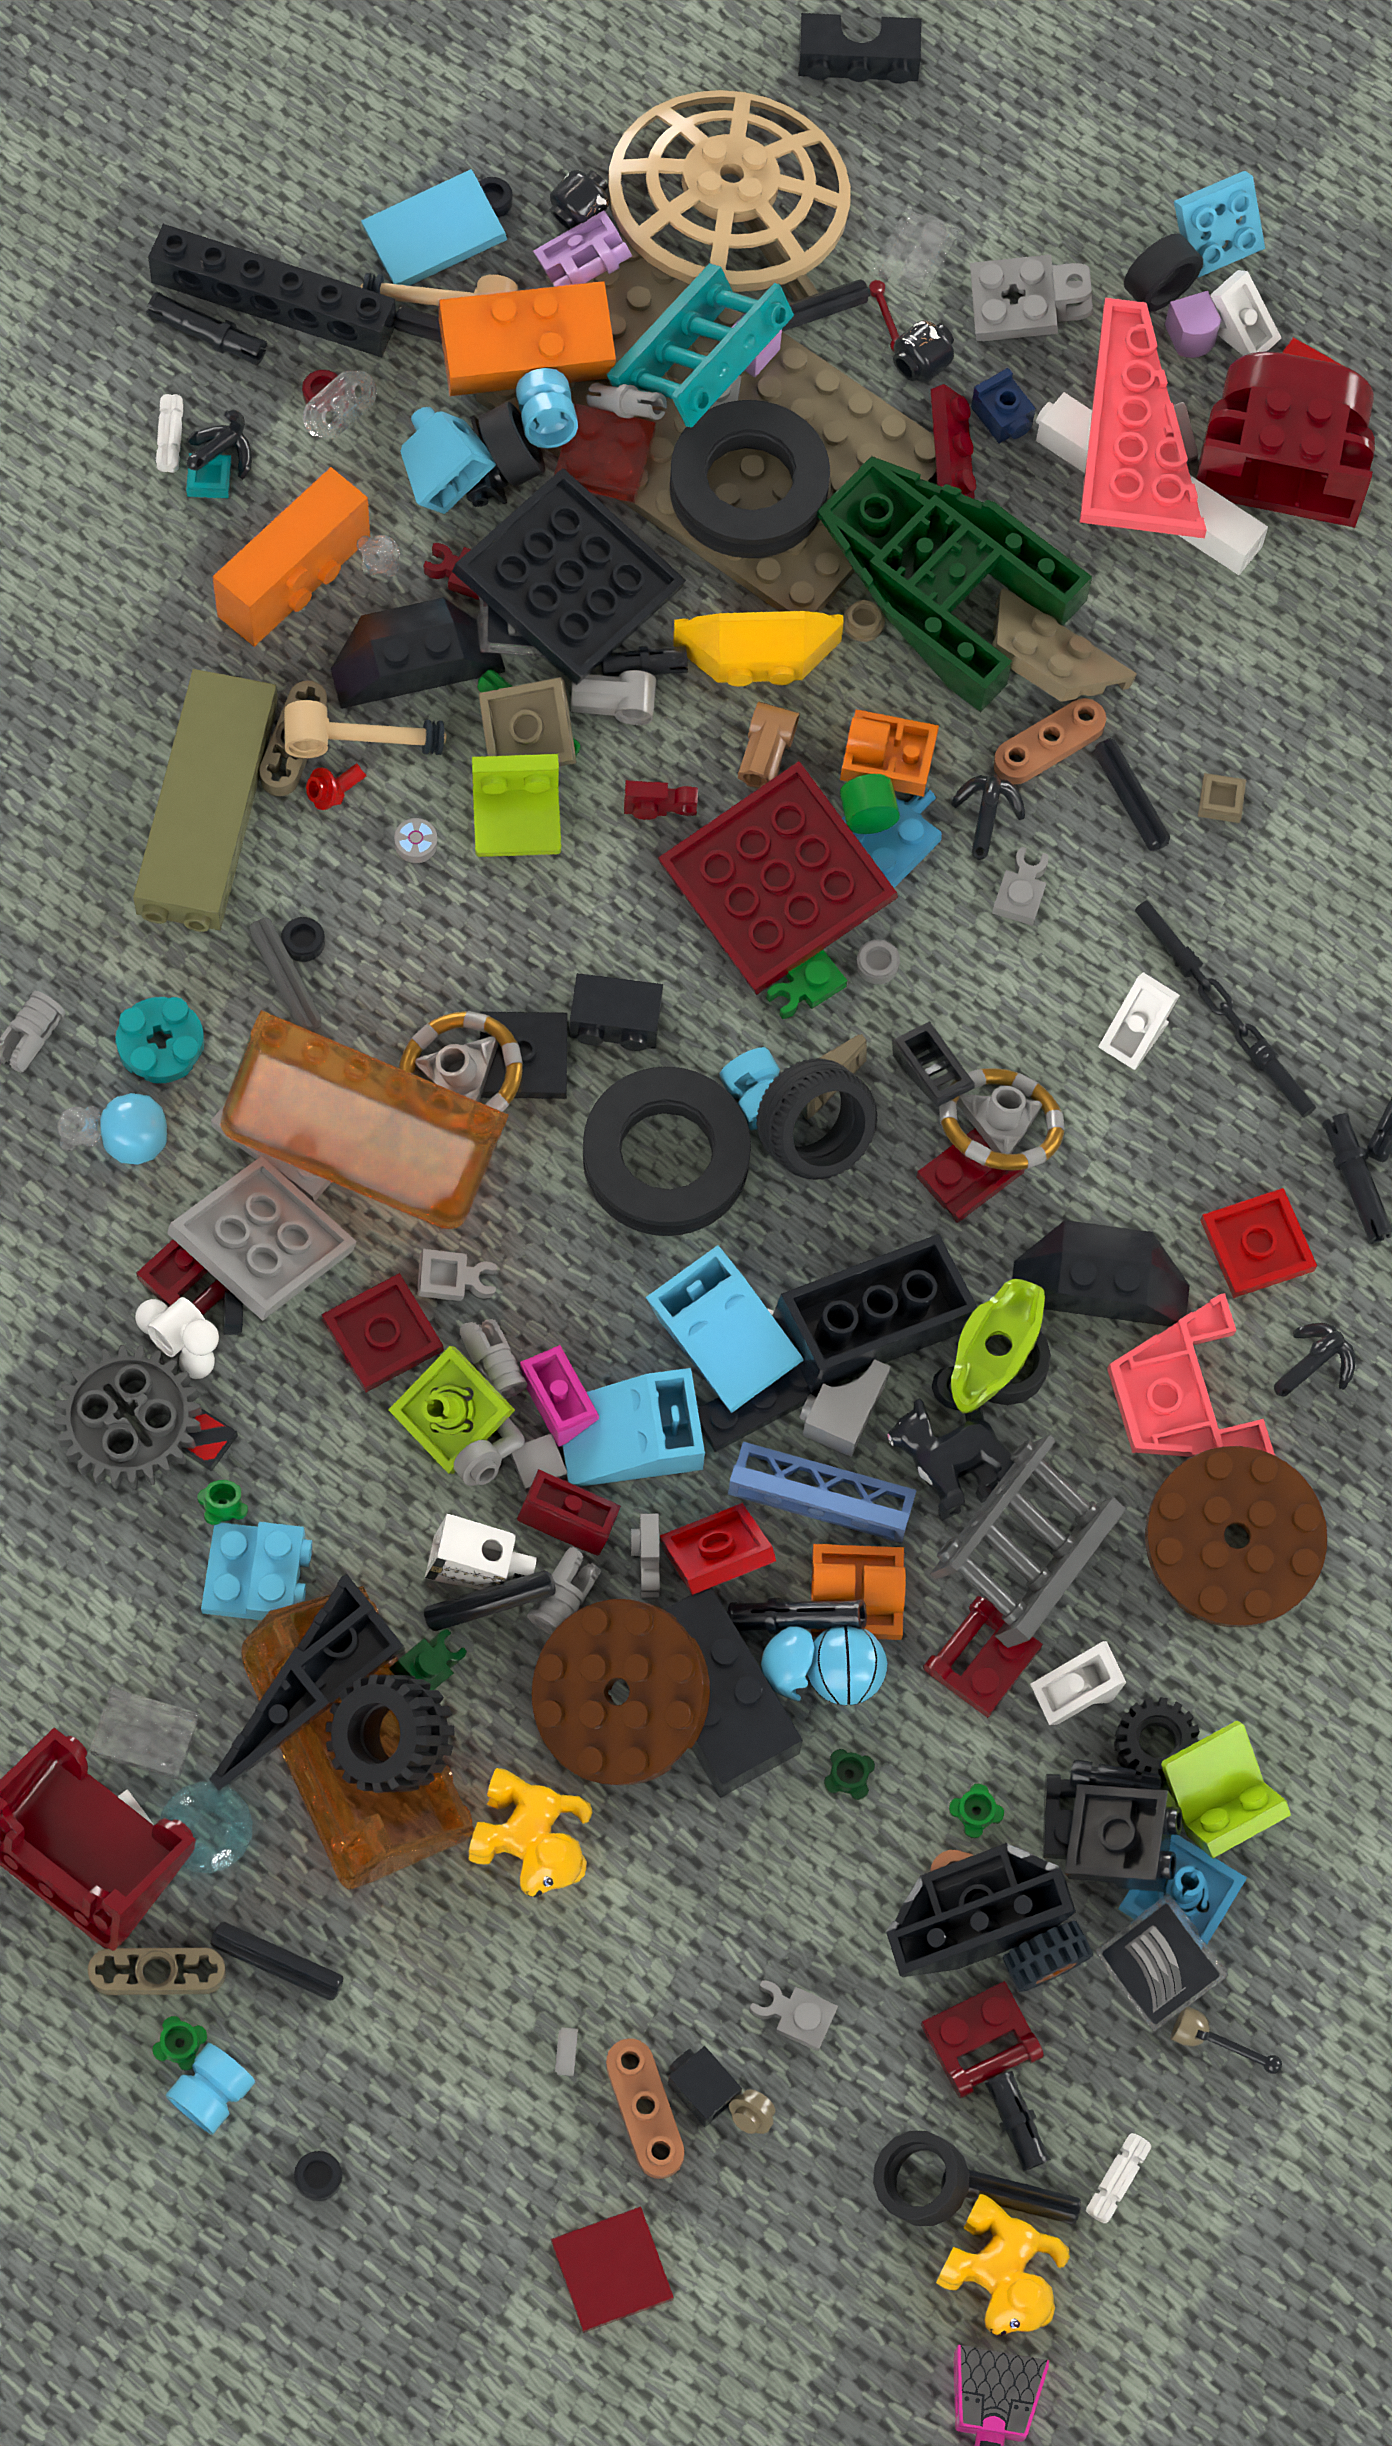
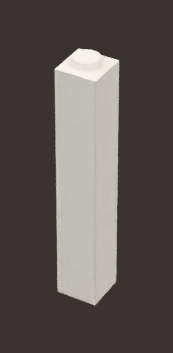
[1036,392,1268,575]

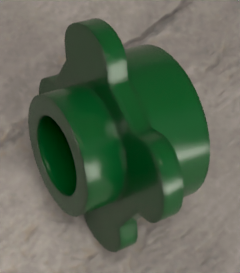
[824,1749,875,1800]

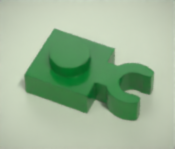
[766,950,847,1019]

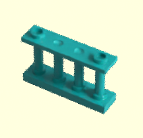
[607,263,794,428]

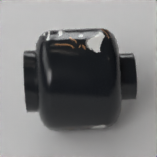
[549,170,610,230]
[893,320,954,382]

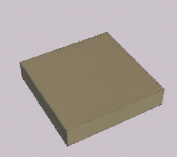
[479,677,577,767]

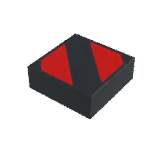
[181,1409,238,1471]

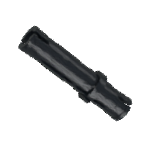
[146,292,267,366]
[1322,1113,1392,1244]
[727,1598,867,1635]

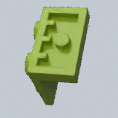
[472,754,561,857]
[1161,1721,1291,1859]

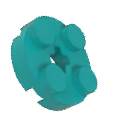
[116,997,204,1083]

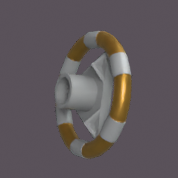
[398,1011,523,1132]
[939,1068,1065,1170]

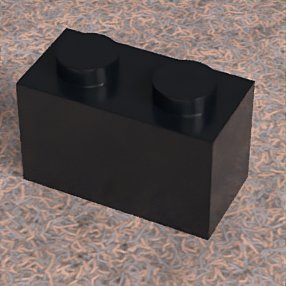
[569,973,663,1051]

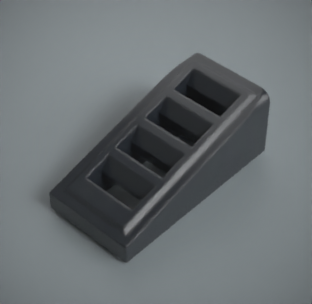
[892,1021,975,1107]

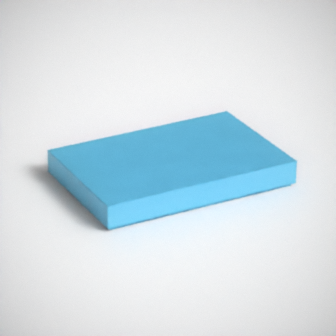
[361,169,507,286]

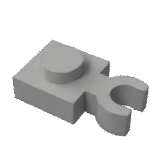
[992,847,1048,926]
[417,1249,497,1301]
[631,1514,660,1599]
[749,1981,838,2052]

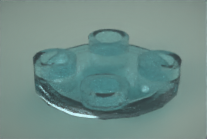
[161,1781,253,1873]

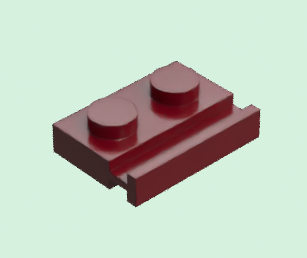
[916,1128,1025,1223]

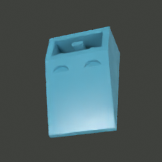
[646,1245,804,1413]
[563,1368,705,1487]

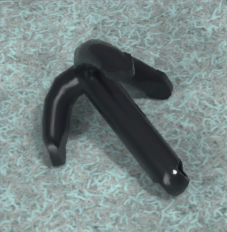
[187,409,252,480]
[951,775,1025,860]
[1274,1323,1356,1397]

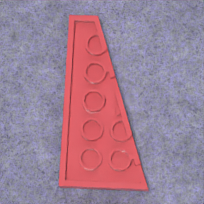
[1079,298,1207,538]

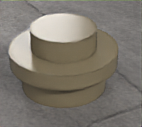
[843,600,885,642]
[729,2089,775,2134]

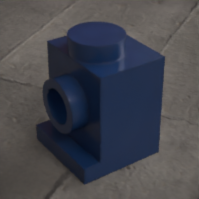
[971,368,1036,443]

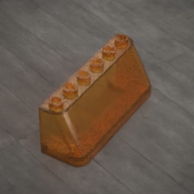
[220,1010,509,1229]
[241,1585,474,1890]

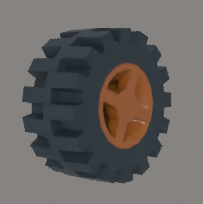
[1002,1920,1093,1992]

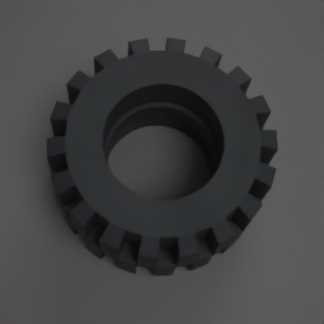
[325,1675,455,1793]

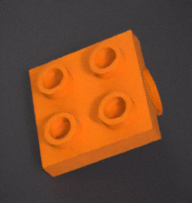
[840,709,939,797]

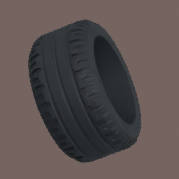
[756,1058,878,1180]

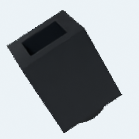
[668,2046,742,2128]

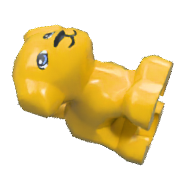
[469,1768,592,1897]
[936,2194,1070,2337]

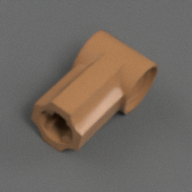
[738,701,800,789]

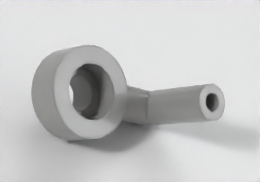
[454,1417,525,1486]

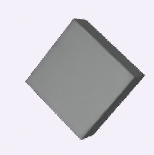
[510,1433,568,1493]

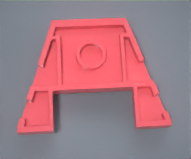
[1107,1293,1275,1457]

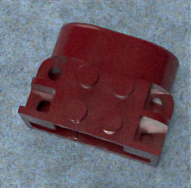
[1196,351,1375,528]

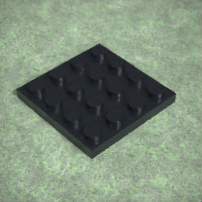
[452,468,686,685]

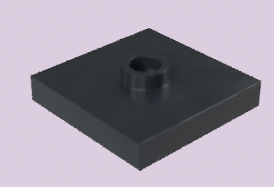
[480,1011,568,1099]

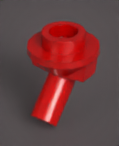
[306,763,367,810]

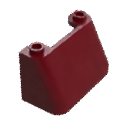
[0,1728,196,1951]

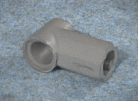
[571,670,657,725]

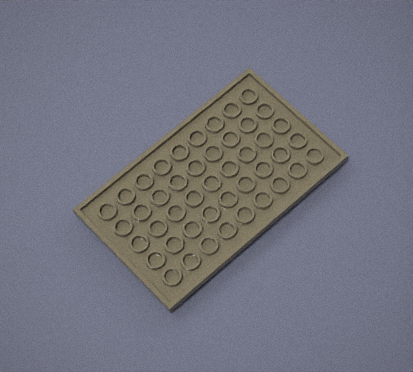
[476,234,937,613]

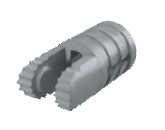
[0,991,66,1073]
[459,1319,527,1400]
[527,1546,601,1634]

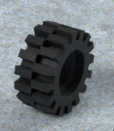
[1114,1697,1200,1786]

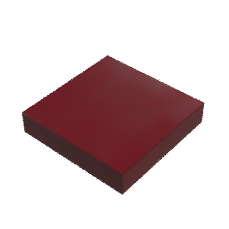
[321,1273,444,1393]
[551,2206,674,2333]

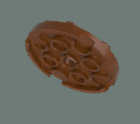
[1145,1446,1327,1628]
[532,1599,710,1786]

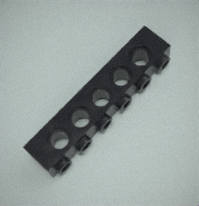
[148,224,396,358]

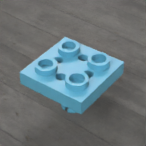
[1174,171,1265,278]

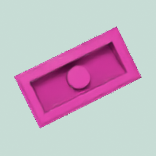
[520,1345,599,1447]

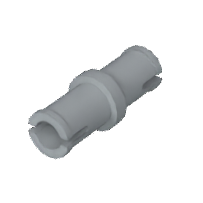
[587,383,667,420]

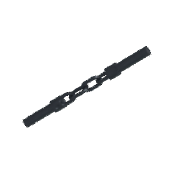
[1135,900,1316,1118]

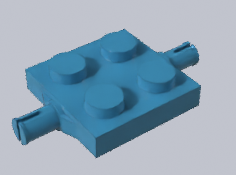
[842,787,942,888]

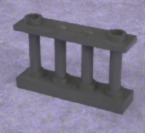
[930,1435,1126,1648]

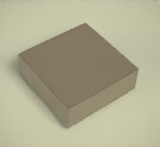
[1198,773,1246,823]

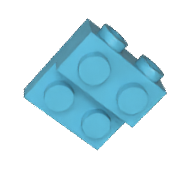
[201,1522,313,1624]

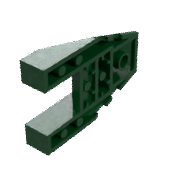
[817,456,1092,713]

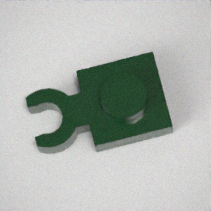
[389,1629,467,1690]

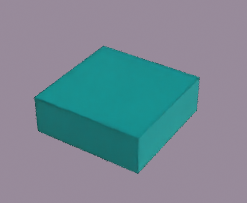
[186,453,232,498]

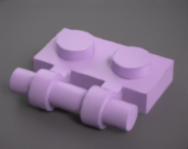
[533,211,632,287]

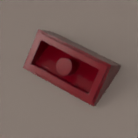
[517,1469,621,1556]

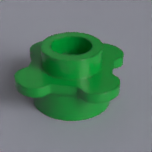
[197,1480,248,1525]
[949,1784,1004,1838]
[152,2016,207,2071]

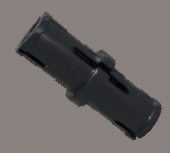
[601,646,688,677]
[985,2071,1051,2172]

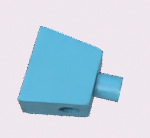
[400,407,496,514]

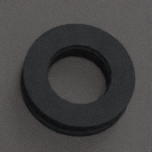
[670,400,830,558]
[583,1067,751,1236]

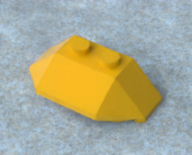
[673,611,844,687]

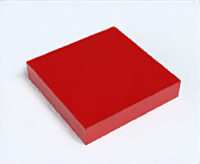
[1200,1188,1317,1298]
[659,1503,776,1595]

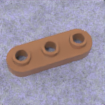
[994,698,1106,784]
[606,2039,684,2179]

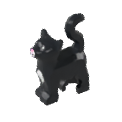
[888,1366,1014,1521]

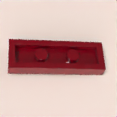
[930,384,976,499]

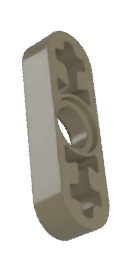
[259,681,328,796]
[88,1948,226,1995]

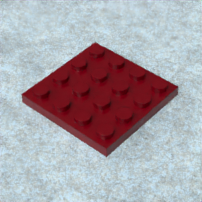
[658,761,898,995]

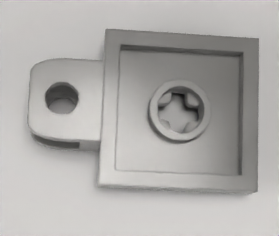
[970,255,1093,341]

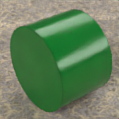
[840,774,900,834]

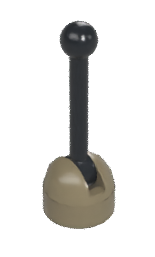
[1170,2005,1282,2074]

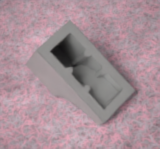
[799,1359,891,1457]

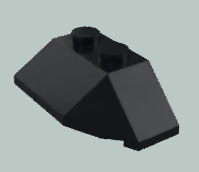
[331,597,505,709]
[1012,1220,1190,1327]
[886,1843,1076,1977]

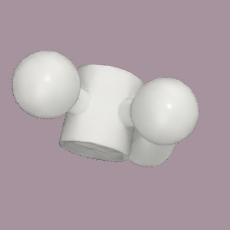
[135,1297,219,1379]

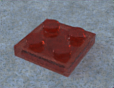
[554,404,656,503]

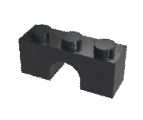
[798,13,922,84]

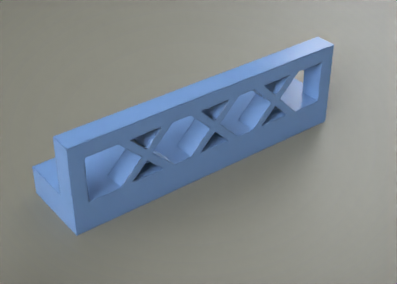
[728,1442,916,1543]

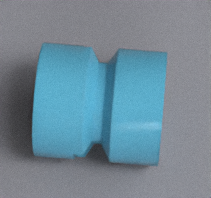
[516,368,578,449]
[719,1047,780,1130]
[165,2043,256,2135]

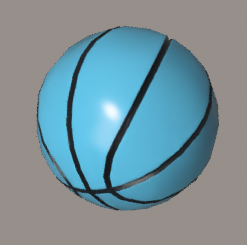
[807,1626,887,1706]

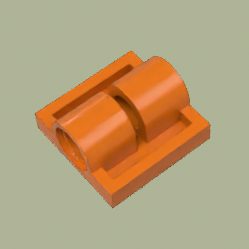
[810,1544,906,1640]

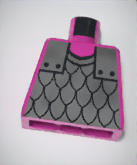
[953,2345,1049,2446]

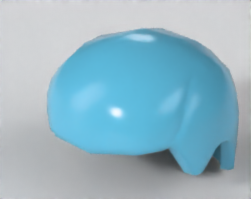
[100,1093,167,1165]
[761,1626,815,1702]

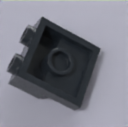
[1065,1785,1182,1892]

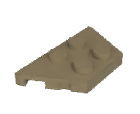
[992,588,1137,702]

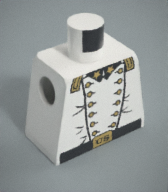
[425,1514,536,1590]

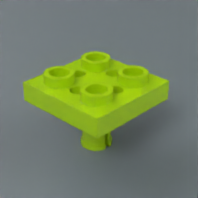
[388,1346,515,1474]

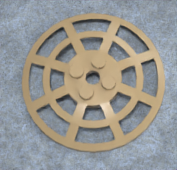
[608,90,850,292]

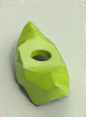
[951,1279,1045,1414]

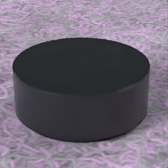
[478,177,513,218]
[281,917,325,962]
[222,1290,243,1335]
[294,2151,343,2201]

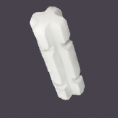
[156,394,183,473]
[1086,2133,1151,2223]

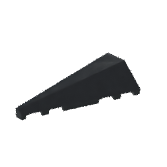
[209,1573,405,1793]

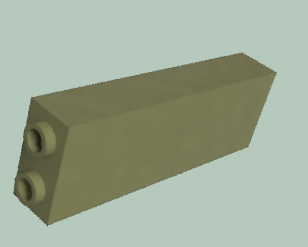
[133,669,278,932]

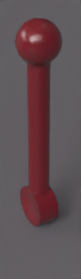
[869,280,899,352]

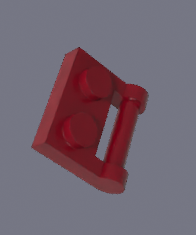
[136,1239,228,1315]
[923,1596,1043,1718]
[921,1981,1044,2099]

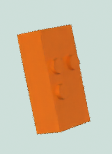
[439,281,616,396]
[213,467,370,647]

